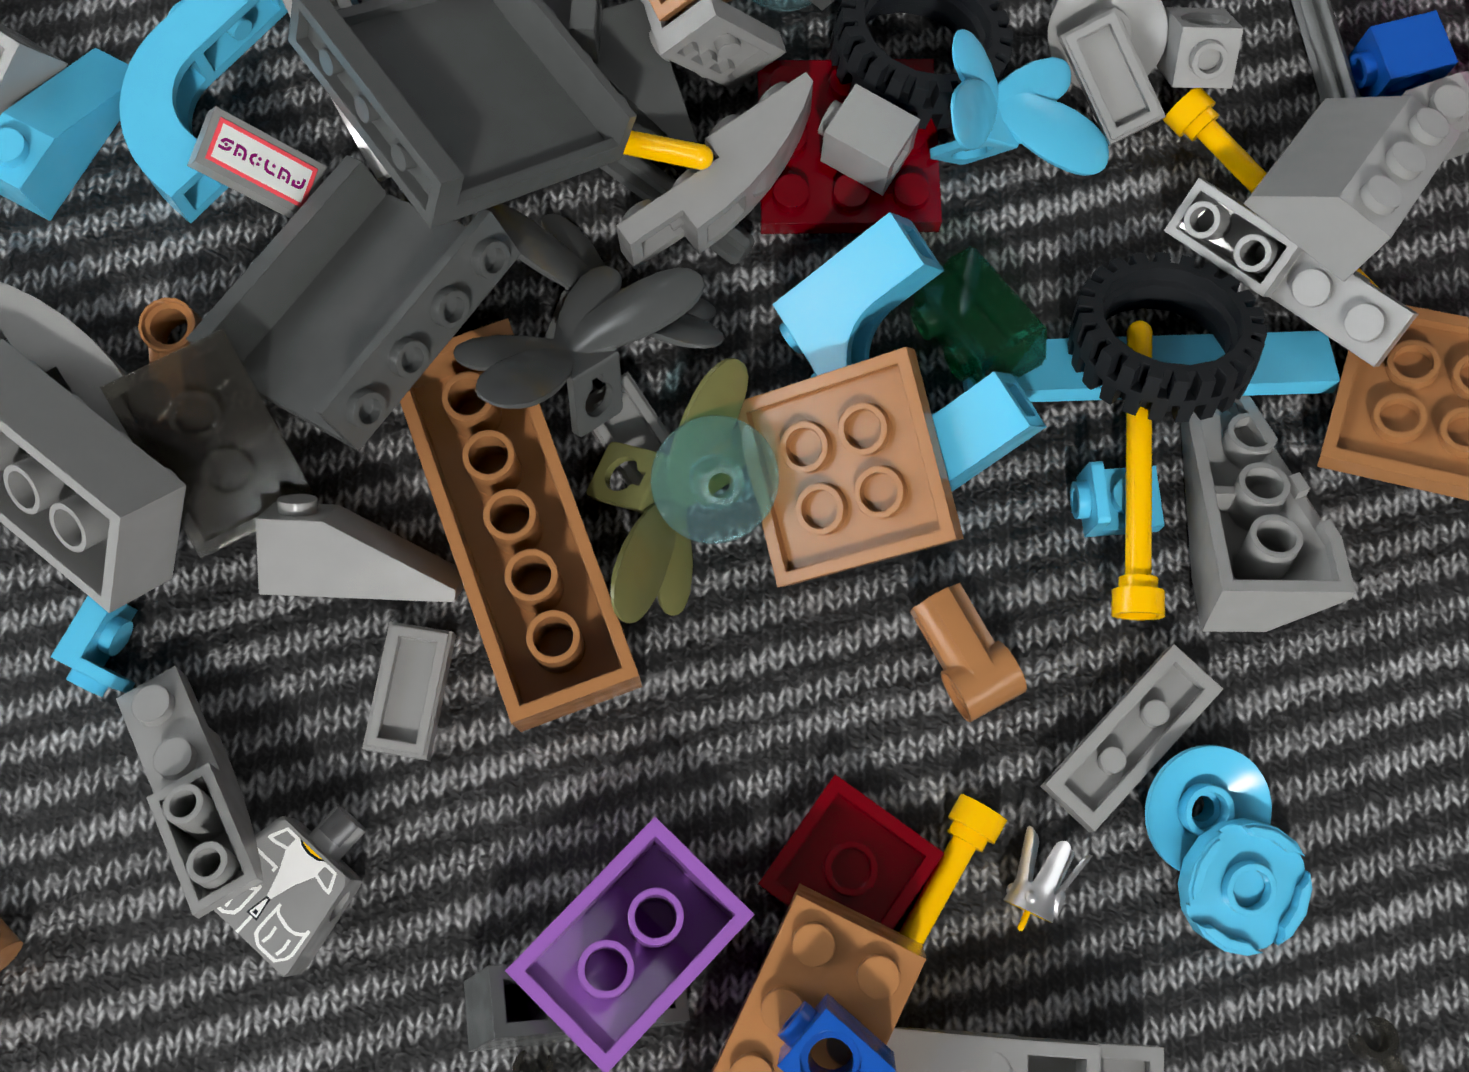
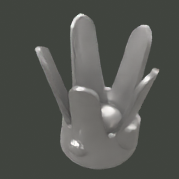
[1003,825,1092,931]

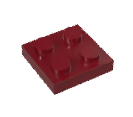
[757,774,944,929]

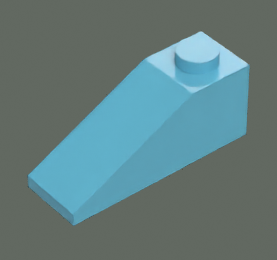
[0,48,129,221]

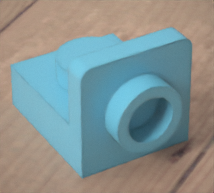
[1070,461,1165,537]
[51,596,138,697]

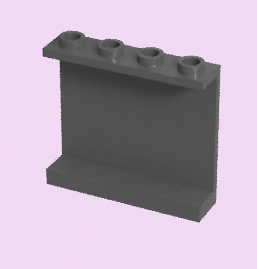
[186,155,521,451]

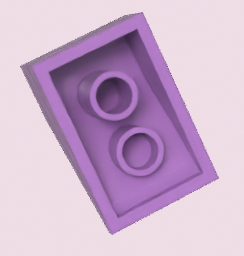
[505,817,755,1072]

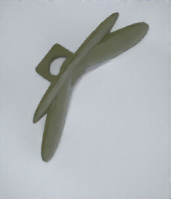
[586,358,749,624]

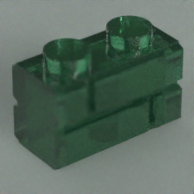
[910,246,1047,385]

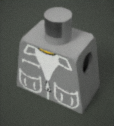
[214,805,366,977]

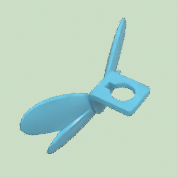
[929,29,1109,176]

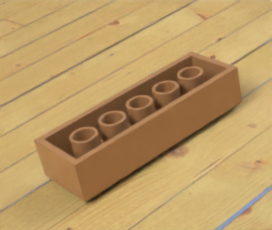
[400,318,643,732]

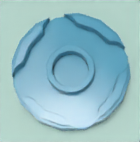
[1177,818,1312,956]

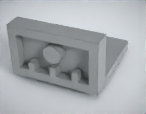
[640,0,786,89]

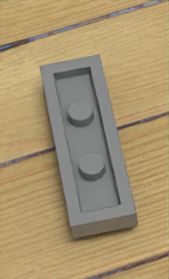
[1040,644,1223,832]

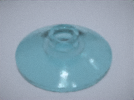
[650,415,779,544]

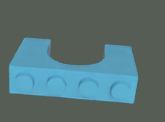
[772,212,1047,492]

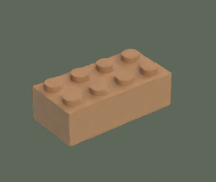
[711,883,926,1072]

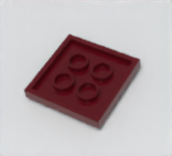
[757,59,942,234]

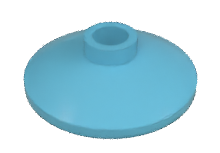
[1145,745,1272,871]

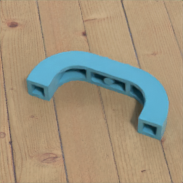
[119,0,288,223]

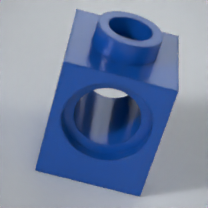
[1348,10,1458,97]
[777,993,896,1072]

